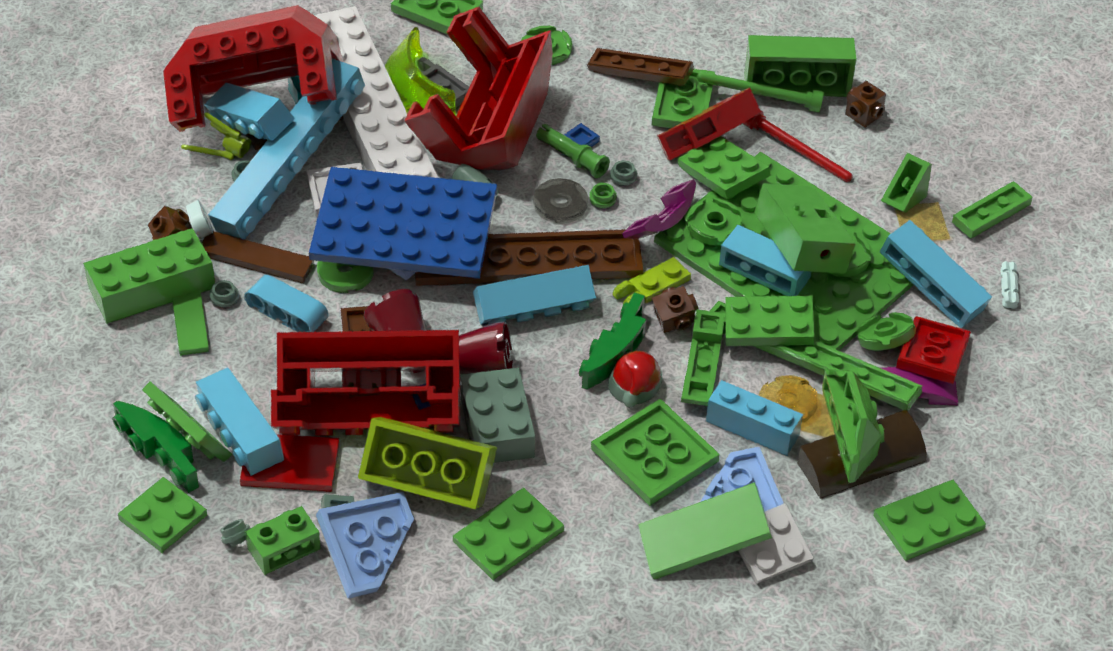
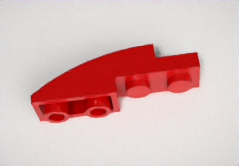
[656,88,761,160]

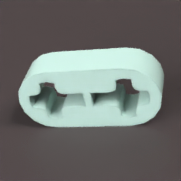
[186,199,213,239]

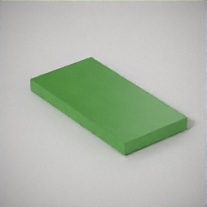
[638,482,773,579]

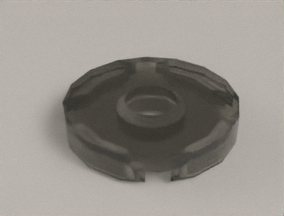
[533,178,588,224]

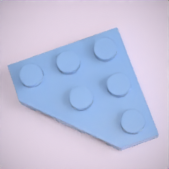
[700,447,784,511]
[316,492,414,599]

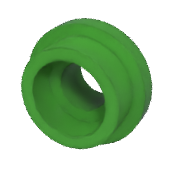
[589,183,617,208]

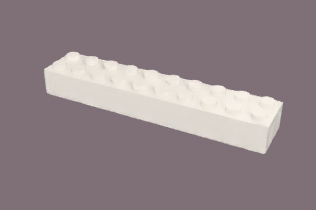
[314,6,438,178]

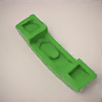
[681,309,725,406]

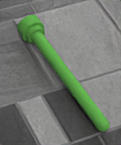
[697,72,824,113]

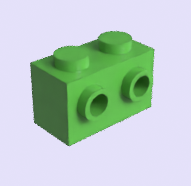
[245,506,321,575]

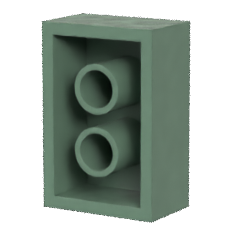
[460,367,535,463]

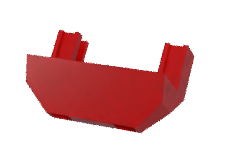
[163,5,343,132]
[404,7,553,170]
[271,330,460,436]

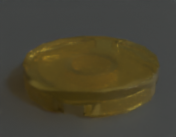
[759,375,818,423]

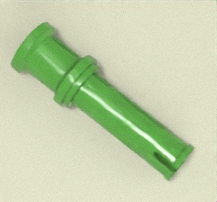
[536,124,610,179]

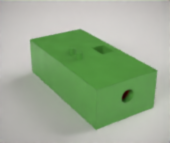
[754,183,856,273]

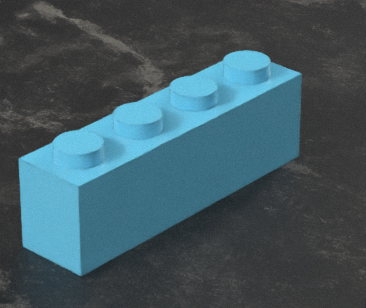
[204,83,295,141]
[880,220,992,328]
[473,265,596,325]
[195,367,284,475]

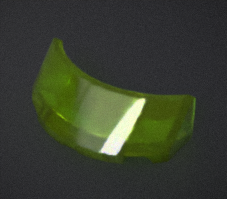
[385,27,455,114]

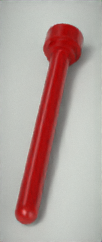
[742,111,853,182]

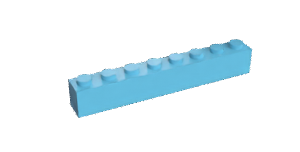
[208,59,365,239]

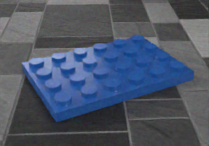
[309,167,497,278]

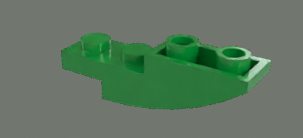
[579,292,646,390]
[112,401,199,493]

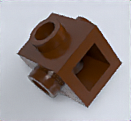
[845,80,886,128]
[148,205,192,240]
[652,286,699,333]

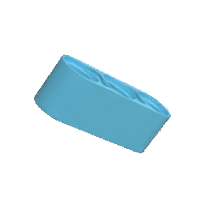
[244,275,329,332]

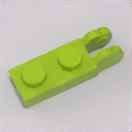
[612,257,691,304]

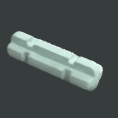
[1001,261,1019,309]

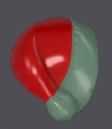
[608,351,662,408]

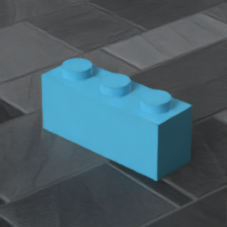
[719,225,811,296]
[706,380,803,456]

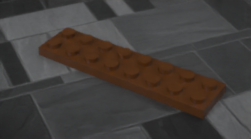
[415,229,643,286]

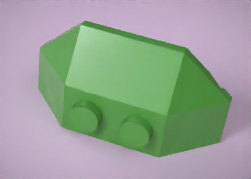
[822,369,884,483]

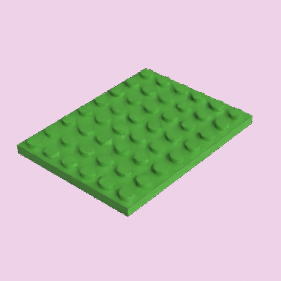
[654,152,914,351]

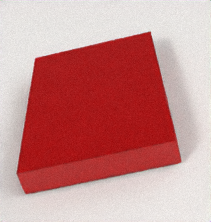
[896,316,971,384]
[240,434,339,492]

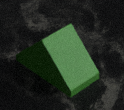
[881,152,932,213]

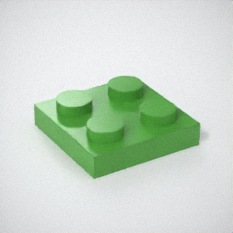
[118,477,207,553]

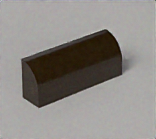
[797,410,927,499]

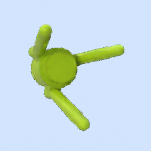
[181,112,251,161]

